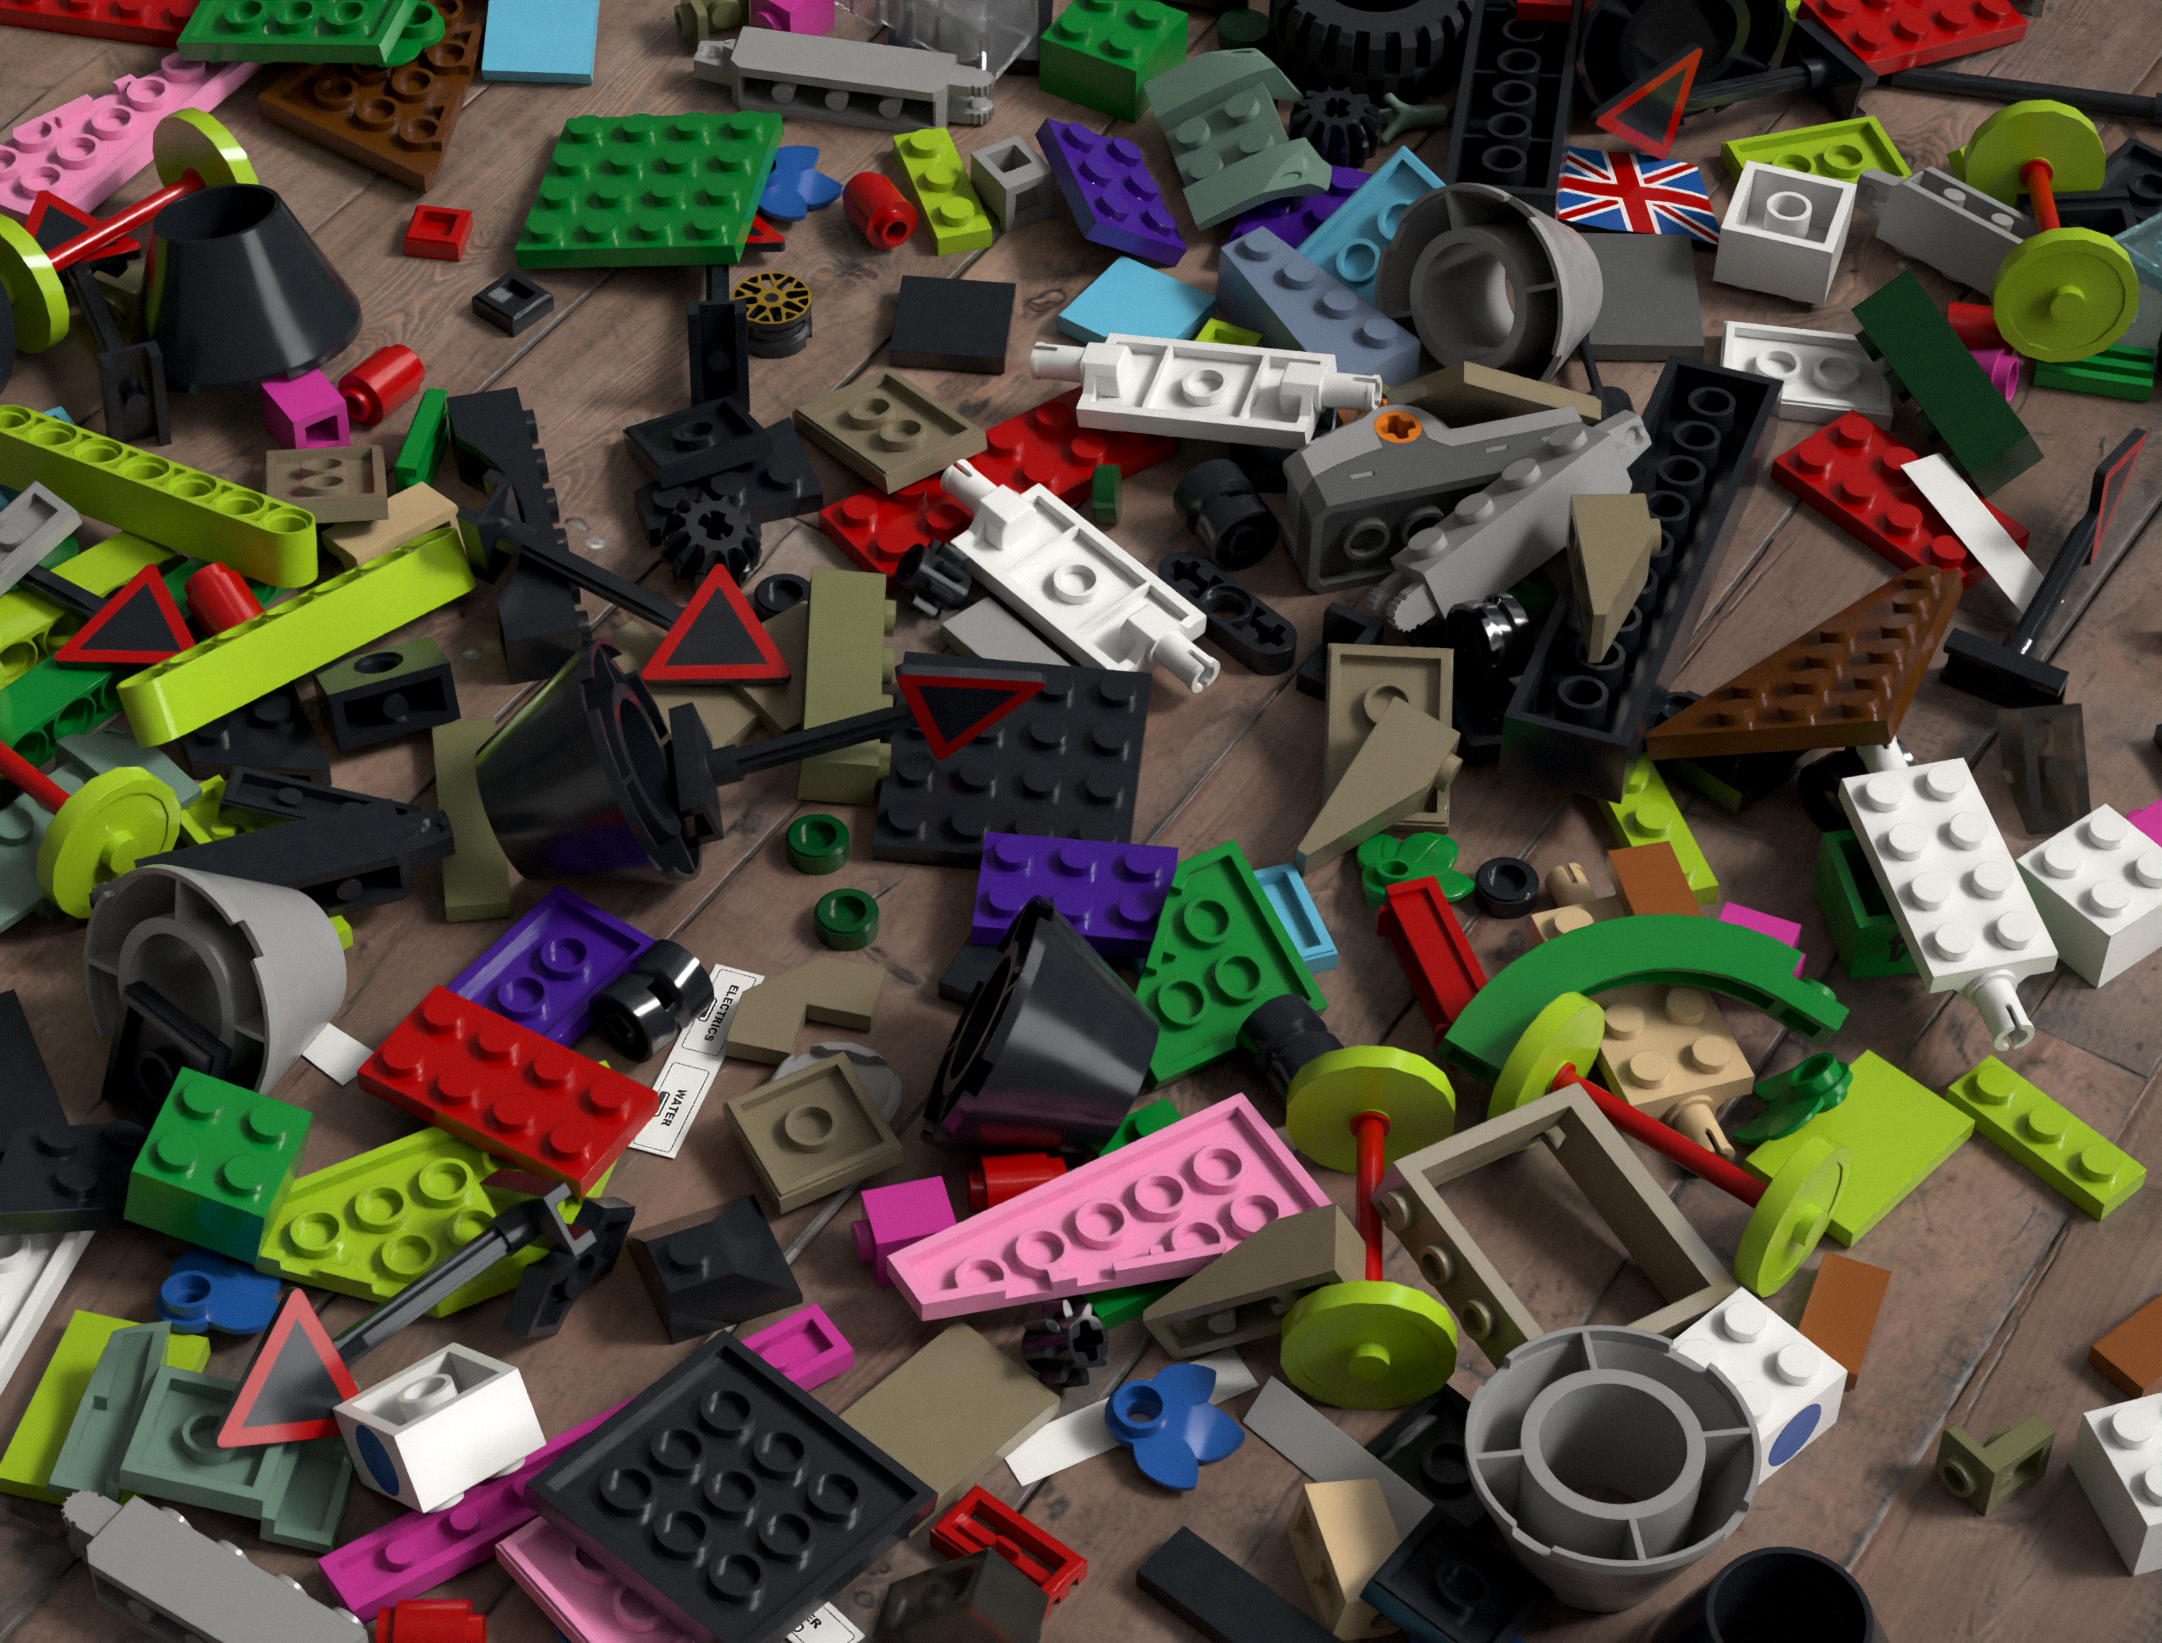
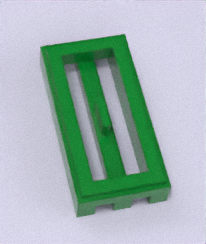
[2033,344,2155,402]
[394,388,450,493]

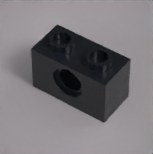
[311,636,461,752]

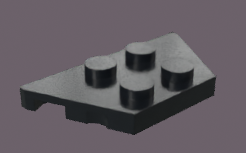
[177,681,332,786]
[0,1120,153,1236]

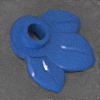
[758,146,843,222]
[155,1246,282,1335]
[1104,1363,1245,1491]

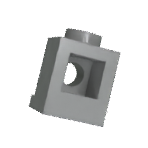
[971,135,1054,233]

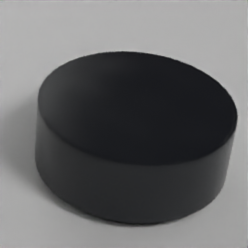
[754,573,810,623]
[1473,857,1539,919]

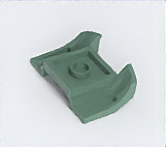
[1143,48,1332,231]
[0,727,202,933]
[46,1321,362,1554]

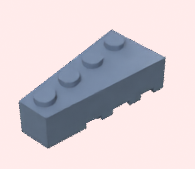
[1216,226,1421,430]

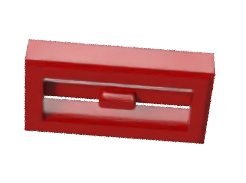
[929,1484,1088,1622]

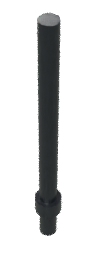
[1891,67,2162,126]

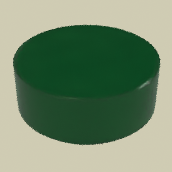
[1217,8,1269,53]
[1091,464,1122,524]
[785,814,850,876]
[814,888,879,952]

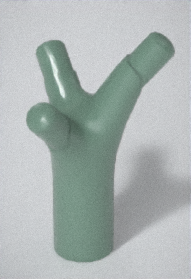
[1379,93,1447,146]

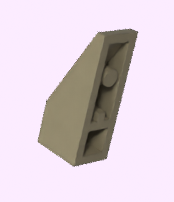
[1566,493,1661,663]
[1294,696,1463,877]
[1143,1203,1366,1361]

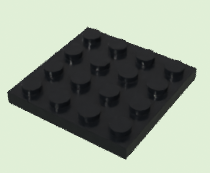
[872,651,1152,870]
[523,1329,939,1643]

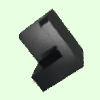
[1296,602,1384,702]

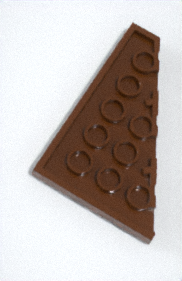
[257,0,489,194]
[1644,565,1963,760]

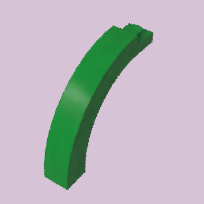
[1433,914,1850,1087]

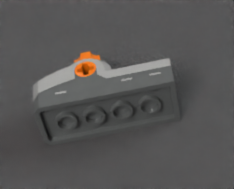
[1279,398,1584,595]

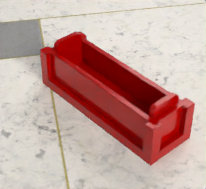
[1375,875,1488,1071]

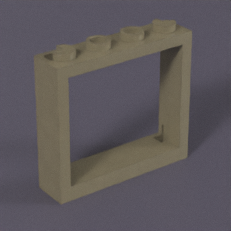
[1370,1082,1740,1370]

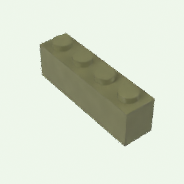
[797,567,896,806]

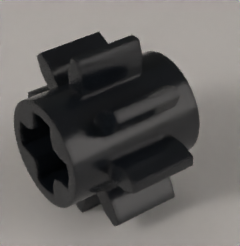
[895,538,971,617]
[1022,1300,1108,1388]

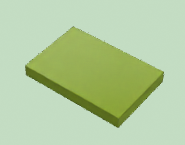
[1720,115,1912,209]
[1743,1049,1975,1248]
[0,1309,211,1507]

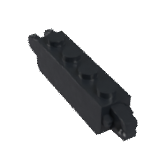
[89,798,456,918]

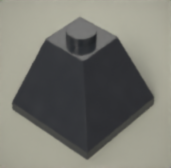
[625,1194,803,1345]

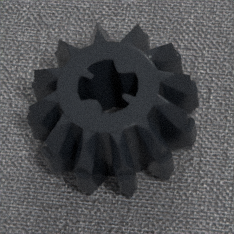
[1288,85,1381,169]
[660,490,762,593]

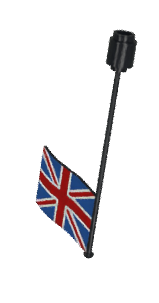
[1558,146,1720,427]

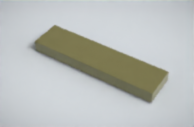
[432,718,512,923]

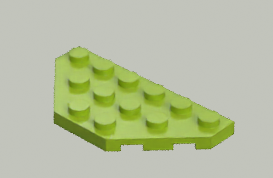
[252,1060,619,1318]

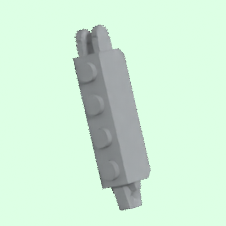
[694,26,994,133]
[1854,166,2140,325]
[1365,410,1652,632]
[61,1489,369,1643]

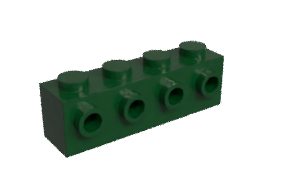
[1851,269,2045,499]

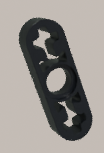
[1158,552,1297,676]

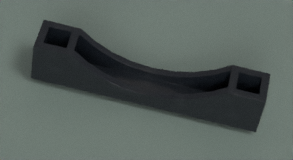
[446,387,592,685]

